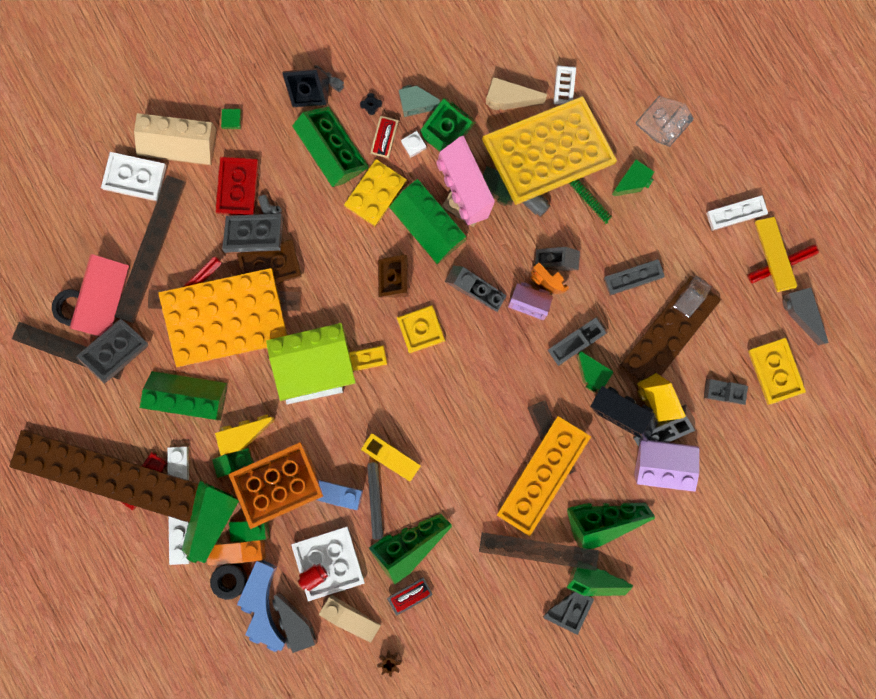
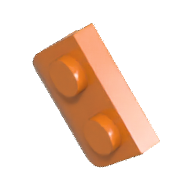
[530,262,569,294]

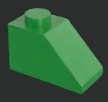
[612,160,654,196]
[577,351,614,393]
[229,520,270,542]

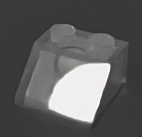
[635,96,694,147]

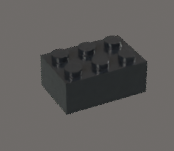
[590,386,658,442]

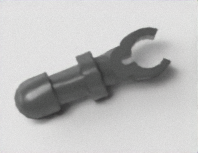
[312,65,344,92]

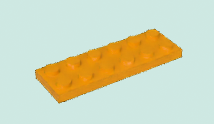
[497,416,591,536]

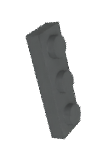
[604,259,665,296]

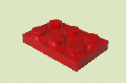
[215,157,259,215]

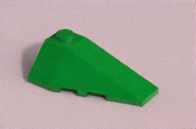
[567,503,655,552]
[369,514,452,584]

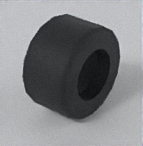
[210,563,248,600]

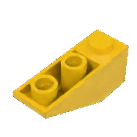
[215,415,275,456]
[361,433,421,482]

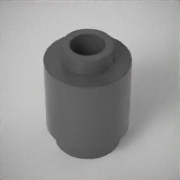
[523,195,550,217]

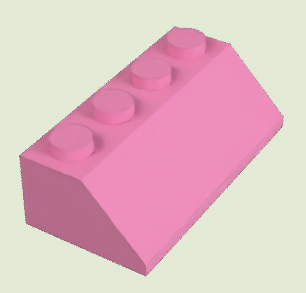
[437,136,495,225]

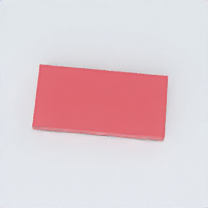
[70,254,129,336]

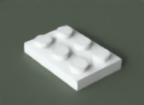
[101,152,167,202]

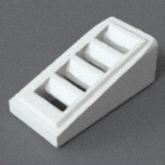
[553,66,576,105]

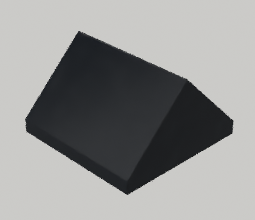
[282,68,329,107]

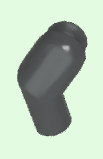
[258,195,282,214]

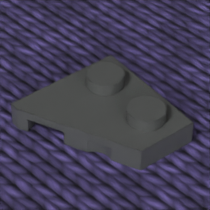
[543,591,594,635]

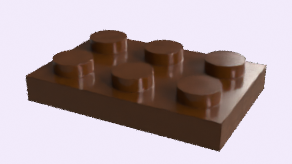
[237,240,302,284]

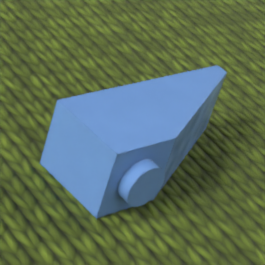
[317,480,363,510]

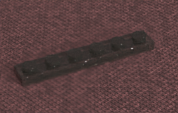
[12,322,125,380]
[479,532,599,571]

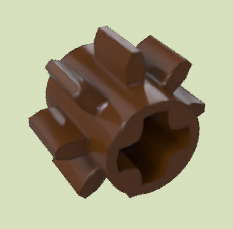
[377,650,402,677]

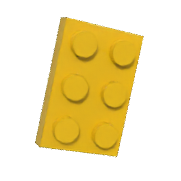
[344,159,407,227]
[748,338,806,405]

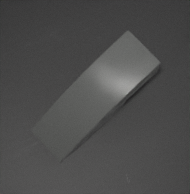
[548,317,608,366]

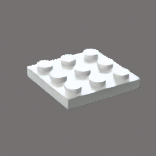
[291,526,365,601]

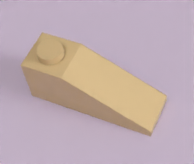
[486,77,547,110]
[319,594,381,643]

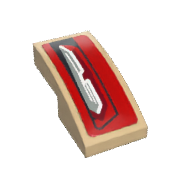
[370,116,399,158]

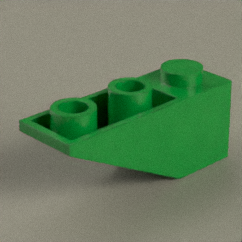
[566,560,633,596]

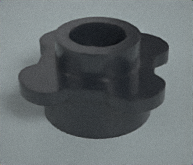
[360,93,382,115]

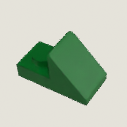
[212,448,254,478]

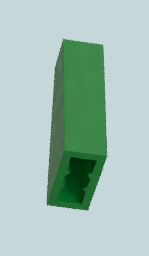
[182,480,239,563]

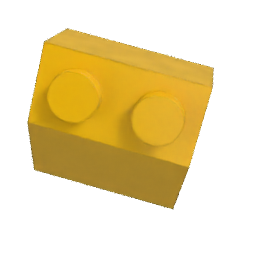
[637,373,686,422]

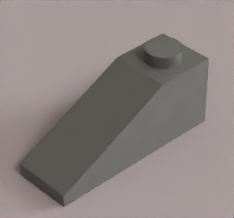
[783,288,829,346]
[633,404,695,447]

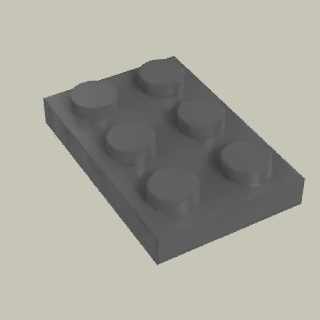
[222,214,283,253]
[76,319,148,384]

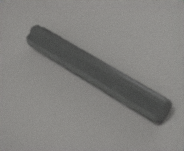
[367,462,383,540]

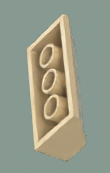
[134,113,217,165]

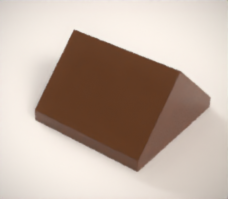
[378,254,408,298]

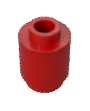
[297,563,328,591]

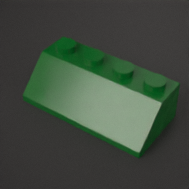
[292,106,369,187]
[389,179,466,264]
[139,371,227,421]

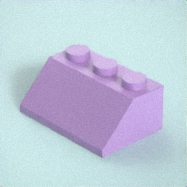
[634,439,699,492]

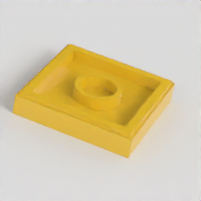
[397,305,445,354]

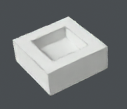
[401,131,427,158]

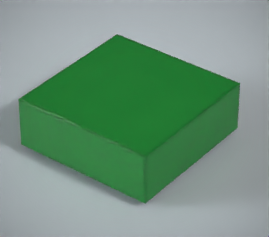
[221,109,242,129]

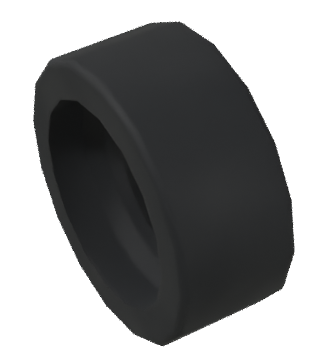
[52,289,80,326]

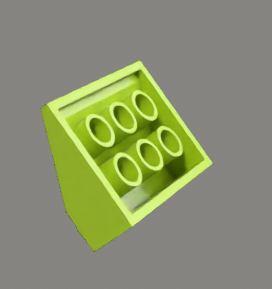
[266,323,356,401]

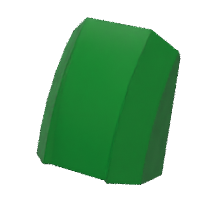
[421,98,476,152]

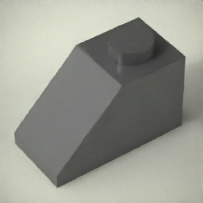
[535,247,580,271]

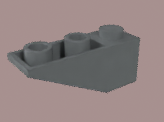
[444,265,506,312]
[272,592,317,653]

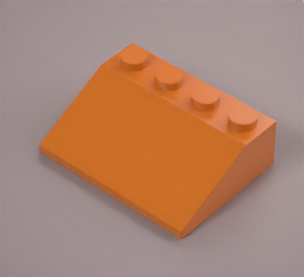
[229,442,323,529]

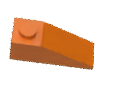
[207,540,266,565]

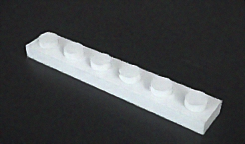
[167,447,191,565]

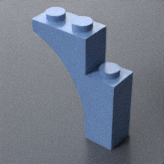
[237,560,286,652]

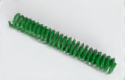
[568,180,612,224]

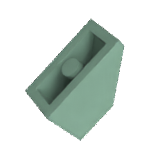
[399,85,440,117]

